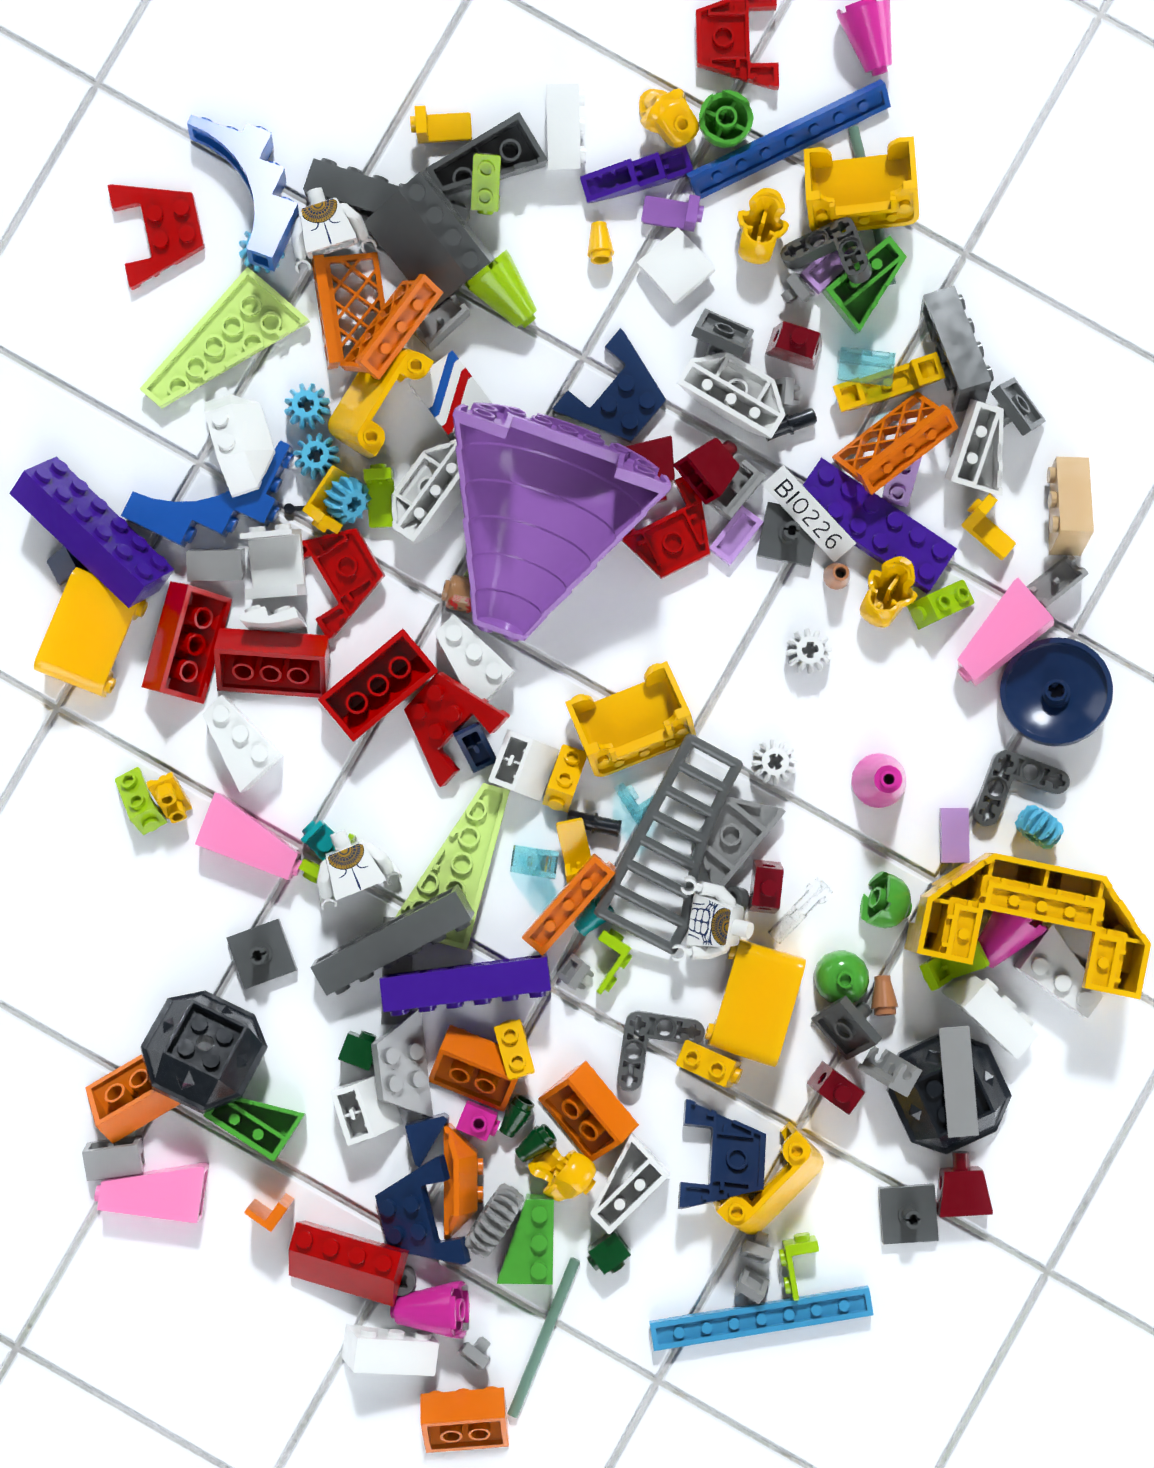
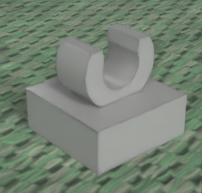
[781,273,815,304]
[775,377,800,408]
[556,953,594,990]
[739,1231,774,1264]
[734,1265,770,1305]
[457,1336,491,1370]

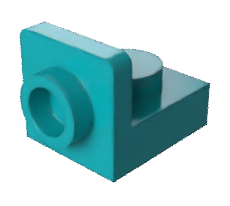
[300,820,335,861]

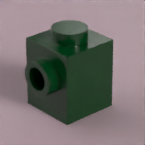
[338,1030,377,1071]
[587,1229,631,1275]

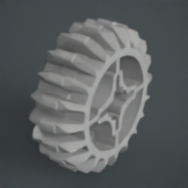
[465,1183,524,1258]

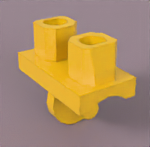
[146,772,192,823]

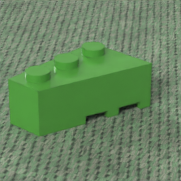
[822,235,907,334]
[203,1098,306,1162]
[497,1194,554,1285]

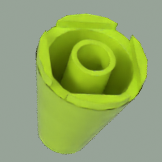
[464,249,537,328]

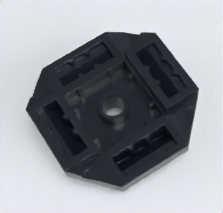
[140,990,268,1114]
[886,1033,1012,1155]

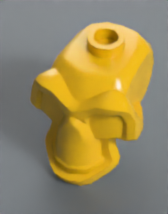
[639,88,699,148]
[737,188,789,265]
[859,556,918,628]
[528,1146,596,1202]

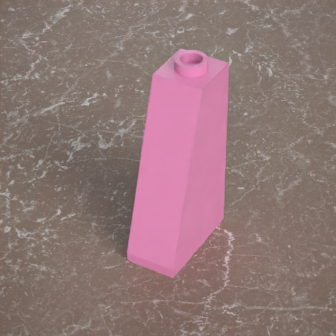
[957,578,1054,686]
[195,792,302,880]
[94,1162,209,1223]

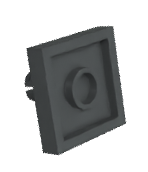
[691,308,755,358]
[991,377,1046,436]
[756,502,815,567]
[226,918,298,989]
[811,996,882,1060]
[878,1183,939,1245]

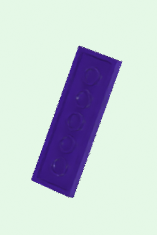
[803,457,957,594]

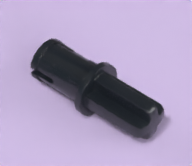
[765,408,817,442]
[566,810,622,837]

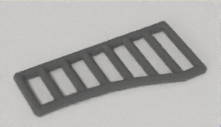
[594,734,743,954]

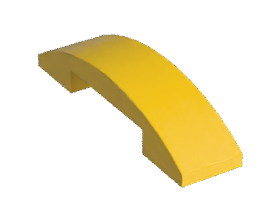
[832,352,946,413]

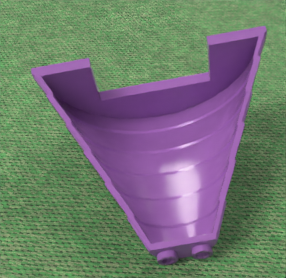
[452,402,671,642]

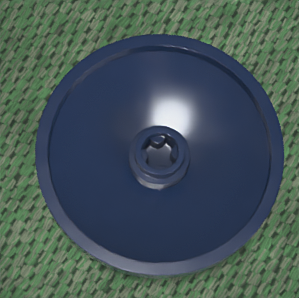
[1000,637,1113,747]

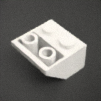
[488,729,560,801]
[330,1075,403,1146]

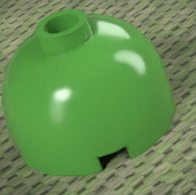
[698,90,754,149]
[860,871,912,929]
[813,950,869,1003]

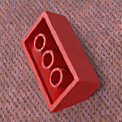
[141,581,233,704]
[214,628,330,698]
[318,629,439,742]
[288,1220,409,1307]

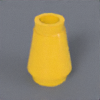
[587,221,614,265]

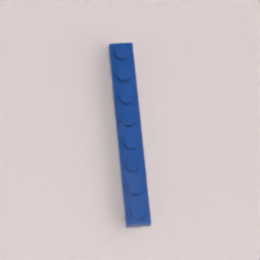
[686,79,891,200]

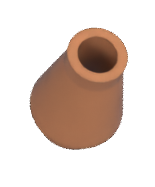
[823,563,850,590]
[871,975,899,1016]

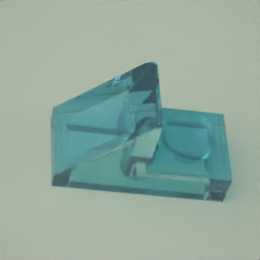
[613,782,655,831]
[510,845,559,879]

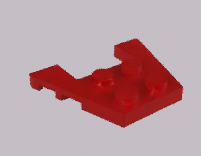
[695,0,779,90]
[107,184,206,290]
[621,477,710,579]
[302,528,386,640]
[404,672,510,787]

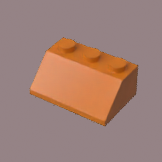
[429,1025,518,1112]
[85,1054,181,1144]
[538,1061,639,1162]
[420,1386,509,1453]

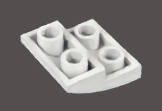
[637,227,716,306]
[238,605,307,633]

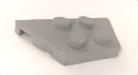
[693,796,786,886]
[371,1010,433,1117]

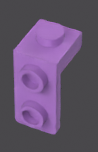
[641,194,704,232]
[882,457,922,507]

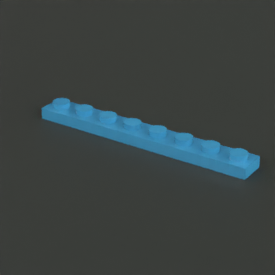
[649,1285,874,1351]

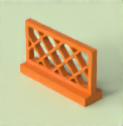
[312,252,385,370]
[339,274,444,380]
[832,391,958,495]

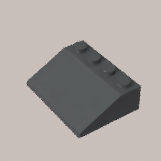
[364,170,495,310]

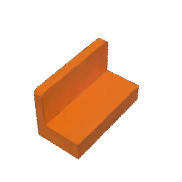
[244,1193,294,1232]

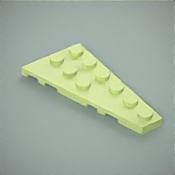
[139,267,310,409]
[395,783,510,950]

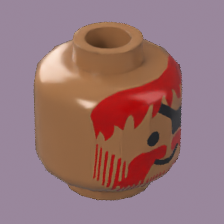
[441,575,472,613]

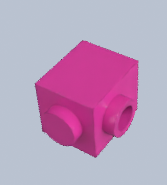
[456,1100,501,1142]

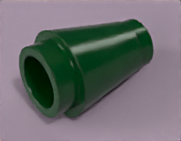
[499,1094,535,1138]
[515,1124,557,1163]

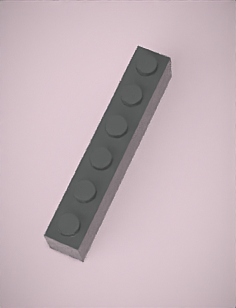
[303,158,470,223]
[310,885,474,996]

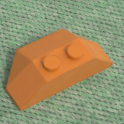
[444,1123,484,1239]

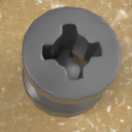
[397,1264,417,1296]

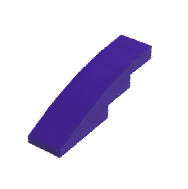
[580,145,694,204]

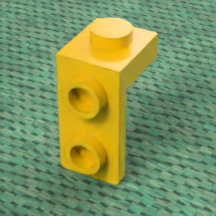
[410,105,472,144]
[302,465,350,534]
[961,493,1016,560]
[542,744,587,813]
[556,818,591,883]
[494,1019,535,1080]
[676,1040,743,1088]

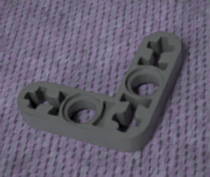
[780,217,872,284]
[972,750,1070,826]
[617,1010,705,1091]

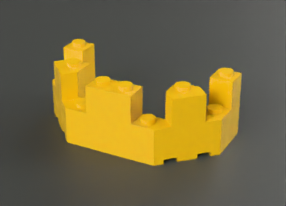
[904,853,1151,1000]

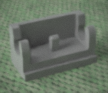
[414,293,470,352]
[708,460,766,521]
[186,548,245,582]
[1026,555,1089,608]
[857,1046,922,1097]
[82,1135,145,1181]

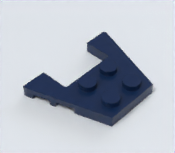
[552,328,666,443]
[677,1099,766,1210]
[375,1154,471,1265]

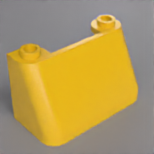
[804,136,919,233]
[328,347,435,459]
[34,567,148,697]
[565,661,696,777]
[704,939,806,1067]
[713,1121,824,1235]

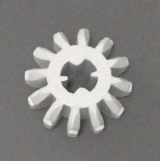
[785,627,833,675]
[751,738,798,785]

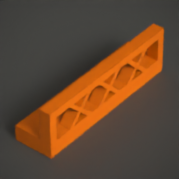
[522,853,615,956]

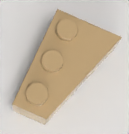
[1047,457,1094,556]

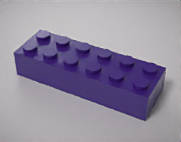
[9,456,175,608]
[379,954,552,1016]

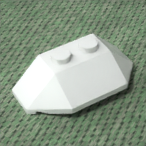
[676,352,786,439]
[204,394,276,498]
[391,439,461,544]

